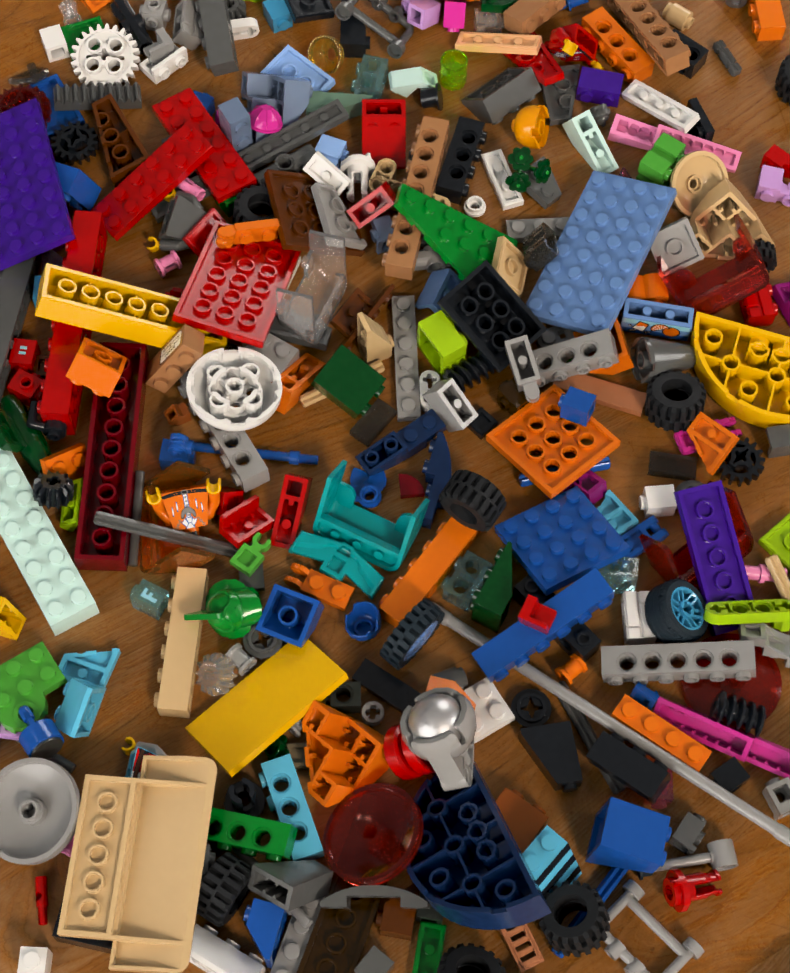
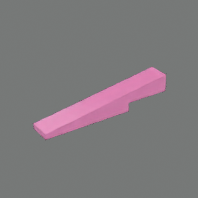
[607,114,742,173]

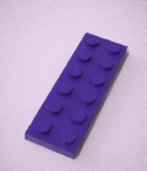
[674,480,754,636]

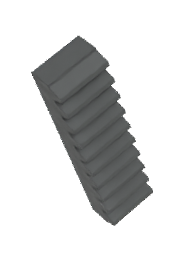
[53,82,142,111]

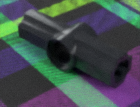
[110,0,153,56]

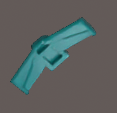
[288,530,385,601]

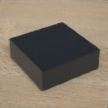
[467,407,498,440]

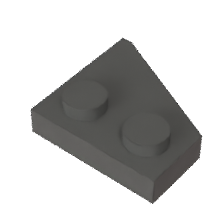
[522,156,562,209]

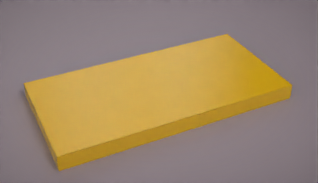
[185,639,349,778]

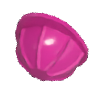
[249,104,283,134]

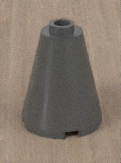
[631,337,696,383]

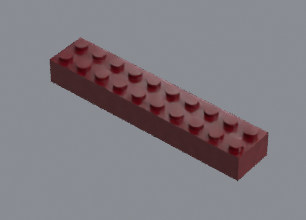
[74,342,149,571]

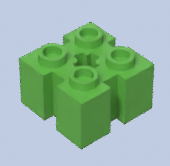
[636,132,686,187]

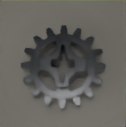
[51,121,99,166]
[715,436,765,487]

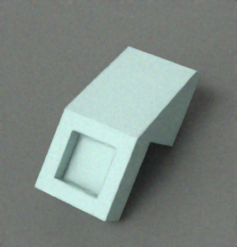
[388,66,438,98]

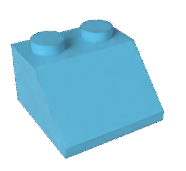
[54,678,107,738]

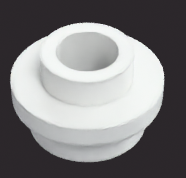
[464,196,486,217]

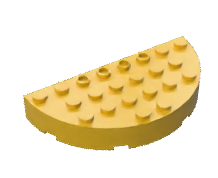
[690,311,790,429]

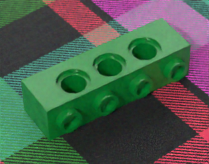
[207,807,298,862]

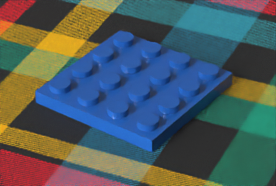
[495,486,630,596]

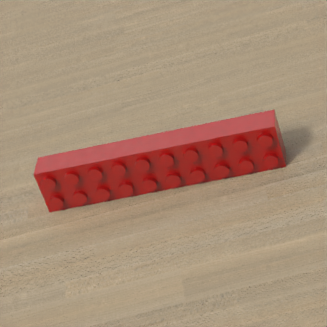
[37,210,108,436]

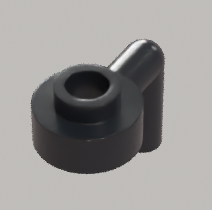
[26,401,68,441]

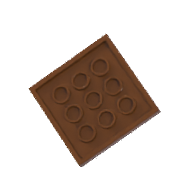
[264,169,366,257]

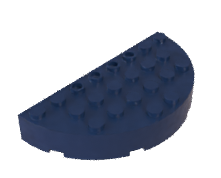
[402,761,552,930]

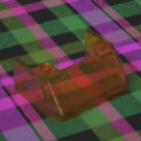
[139,461,215,575]

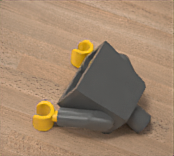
[146,189,207,252]

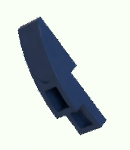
[355,409,446,476]
[422,431,452,529]

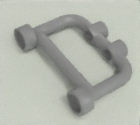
[604,879,705,973]

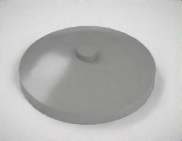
[0,757,81,865]

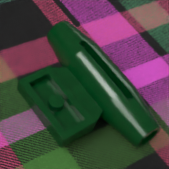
[0,394,52,476]

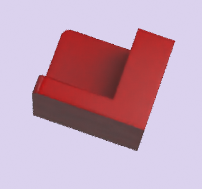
[216,486,244,516]
[518,594,557,635]

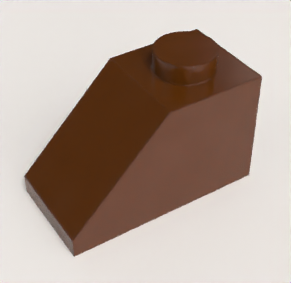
[375,883,420,941]

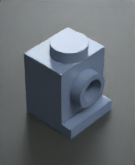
[370,214,394,254]

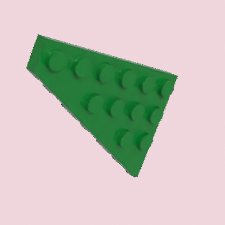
[394,183,518,281]

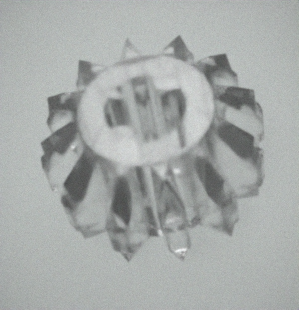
[194,653,238,696]

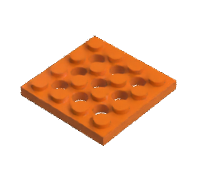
[486,384,620,499]

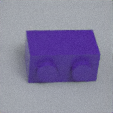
[575,66,624,108]

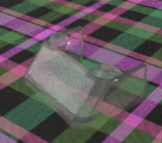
[275,230,347,345]

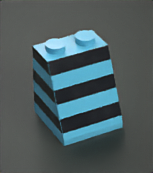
[522,825,582,896]

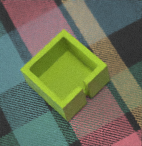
[417,310,468,380]

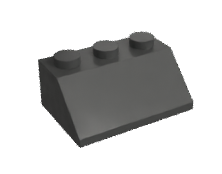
[461,67,542,125]

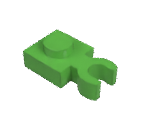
[230,532,271,578]

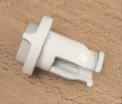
[340,152,375,203]

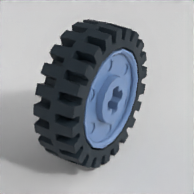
[380,598,445,670]

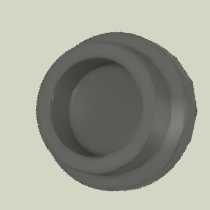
[590,104,611,127]

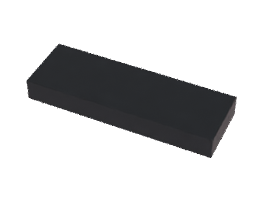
[352,658,421,713]

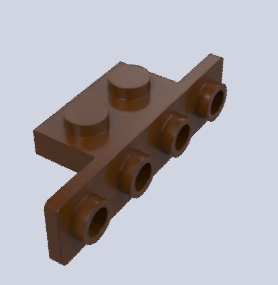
[329,284,395,354]

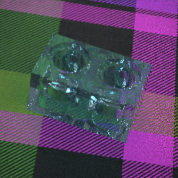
[351,54,389,99]
[441,550,493,612]
[598,557,639,594]

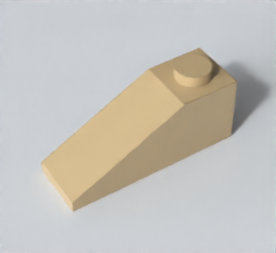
[357,312,394,365]

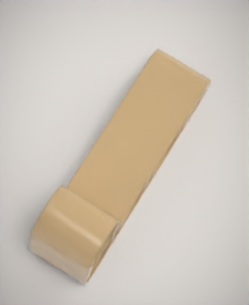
[369,158,451,212]

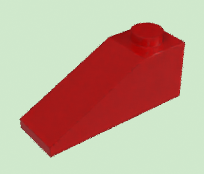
[270,473,313,549]

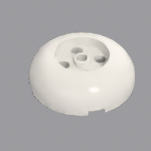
[186,347,283,431]

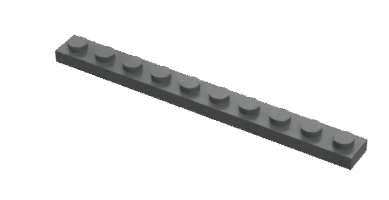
[151,99,349,224]

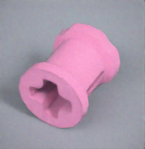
[153,250,182,278]

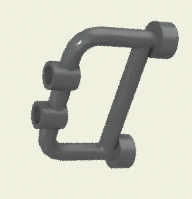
[335,0,414,59]

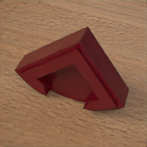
[398,474,425,499]

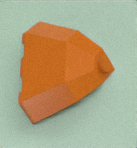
[302,700,389,808]

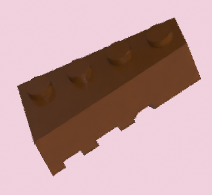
[92,93,149,187]

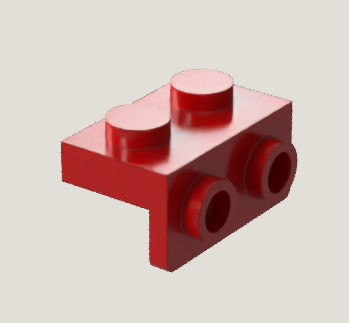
[219,495,275,549]

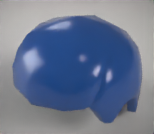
[345,601,382,642]

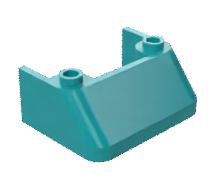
[313,460,430,571]

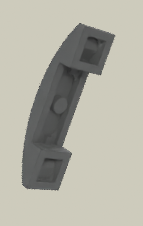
[320,885,430,909]

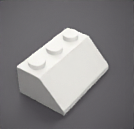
[190,924,266,973]

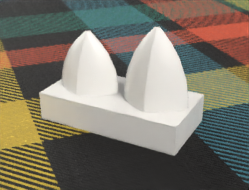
[303,151,352,196]

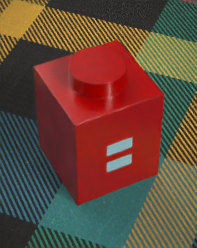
[9,338,41,374]

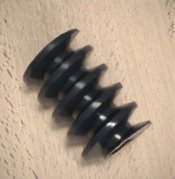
[442,352,495,393]
[709,690,766,738]

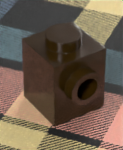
[497,377,529,415]

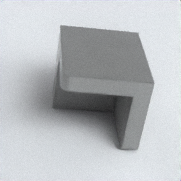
[143,27,175,66]

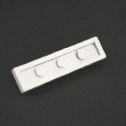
[621,79,700,134]

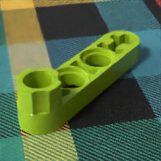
[703,599,790,632]

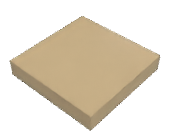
[491,236,529,298]

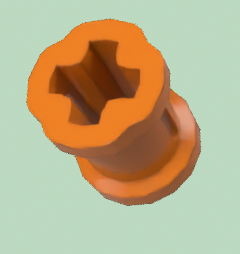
[554,653,588,686]

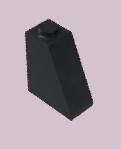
[518,721,583,793]

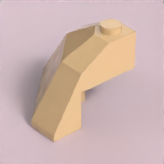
[689,178,776,260]

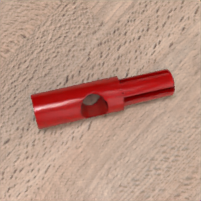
[35,876,48,926]

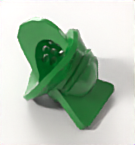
[184,579,262,639]

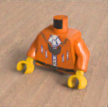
[145,478,221,535]

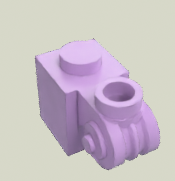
[401,0,441,30]
[754,165,790,207]

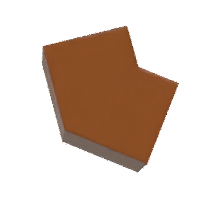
[163,402,192,426]

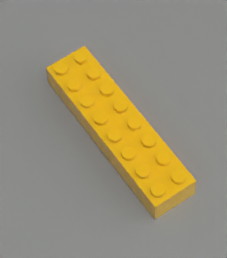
[35,263,227,358]

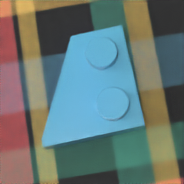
[597,489,639,536]
[58,648,121,687]

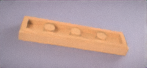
[455,31,542,55]

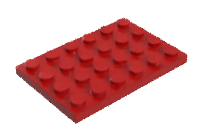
[172,220,302,348]

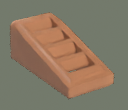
[498,924,545,973]

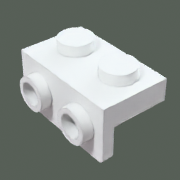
[139,44,189,85]

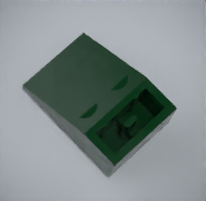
[470,541,512,633]

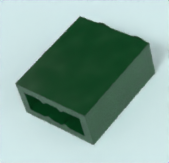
[311,344,386,419]

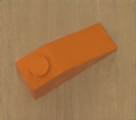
[271,352,326,415]

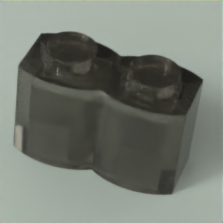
[522,222,559,272]

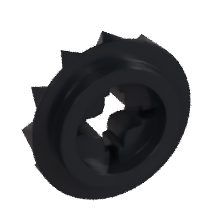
[511,689,552,727]

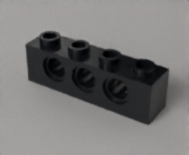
[435,116,487,205]
[512,574,601,662]

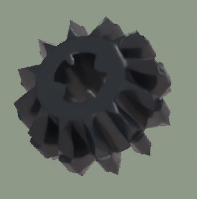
[33,470,74,510]

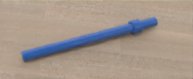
[194,442,319,465]

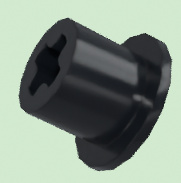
[420,82,443,111]

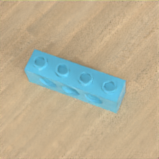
[258,754,324,861]

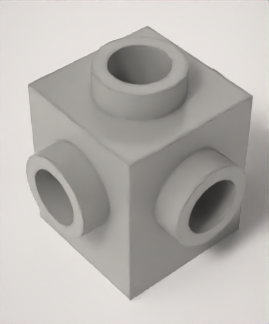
[139,0,171,31]

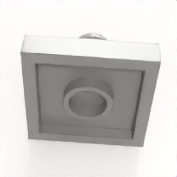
[650,216,705,277]

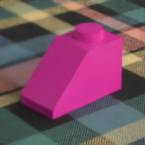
[443,0,466,32]

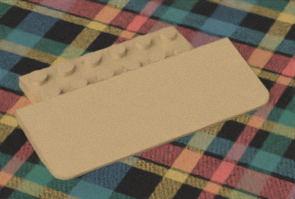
[57,755,217,973]

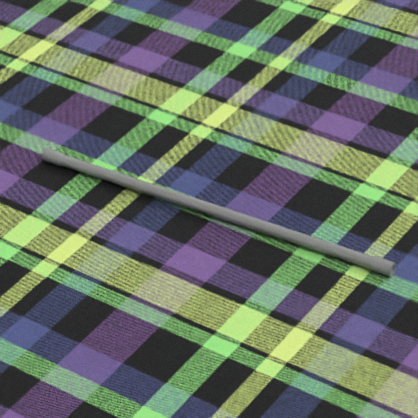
[433,602,790,847]

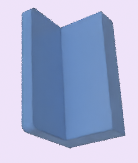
[415,268,461,313]

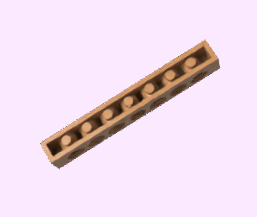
[382,116,449,281]

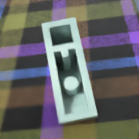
[562,110,619,173]

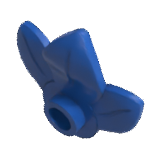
[350,468,387,508]

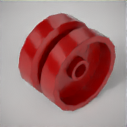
[383,723,436,780]

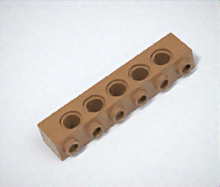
[607,0,691,76]

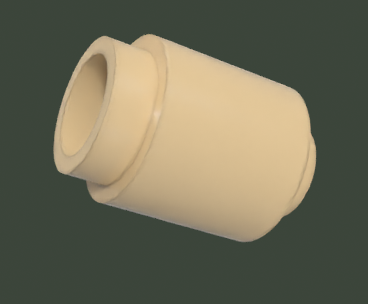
[662,2,694,31]

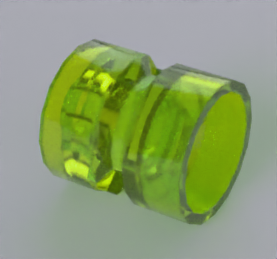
[439,49,468,91]

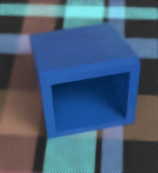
[585,797,672,874]

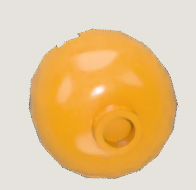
[511,105,549,149]

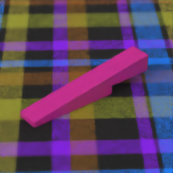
[653,696,790,779]

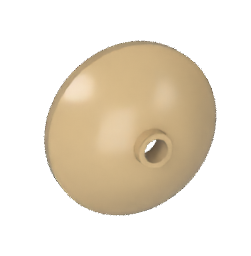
[670,151,728,217]

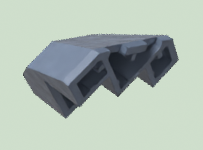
[241,71,313,144]

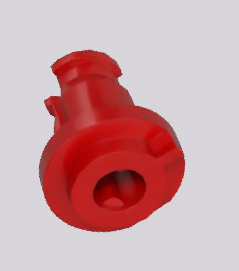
[663,869,723,913]

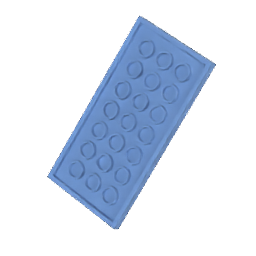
[526,170,677,334]

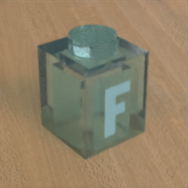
[130,579,170,620]

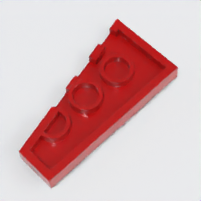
[502,31,565,86]

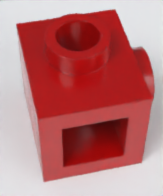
[7,368,43,407]

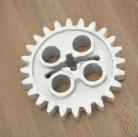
[70,23,141,87]

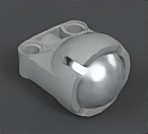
[400,687,477,791]

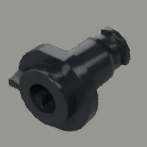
[224,778,265,817]

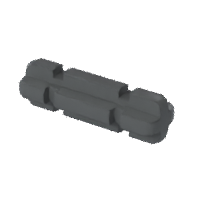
[713,40,742,77]

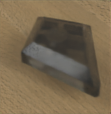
[8,62,50,86]

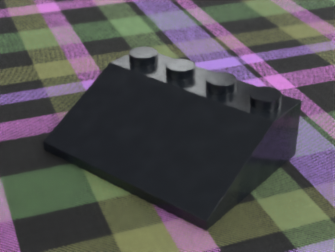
[437,260,547,373]

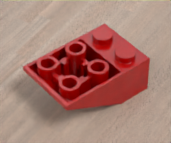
[362,99,406,169]

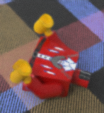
[544,23,605,70]

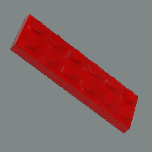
[152,87,257,204]
[90,120,216,241]

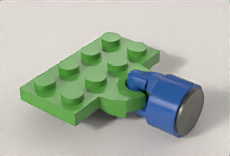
[0,641,67,759]

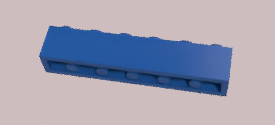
[471,568,614,683]

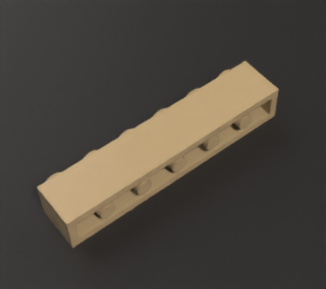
[154,566,209,718]

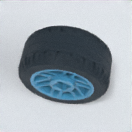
[645,579,708,644]

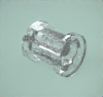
[59,0,82,26]

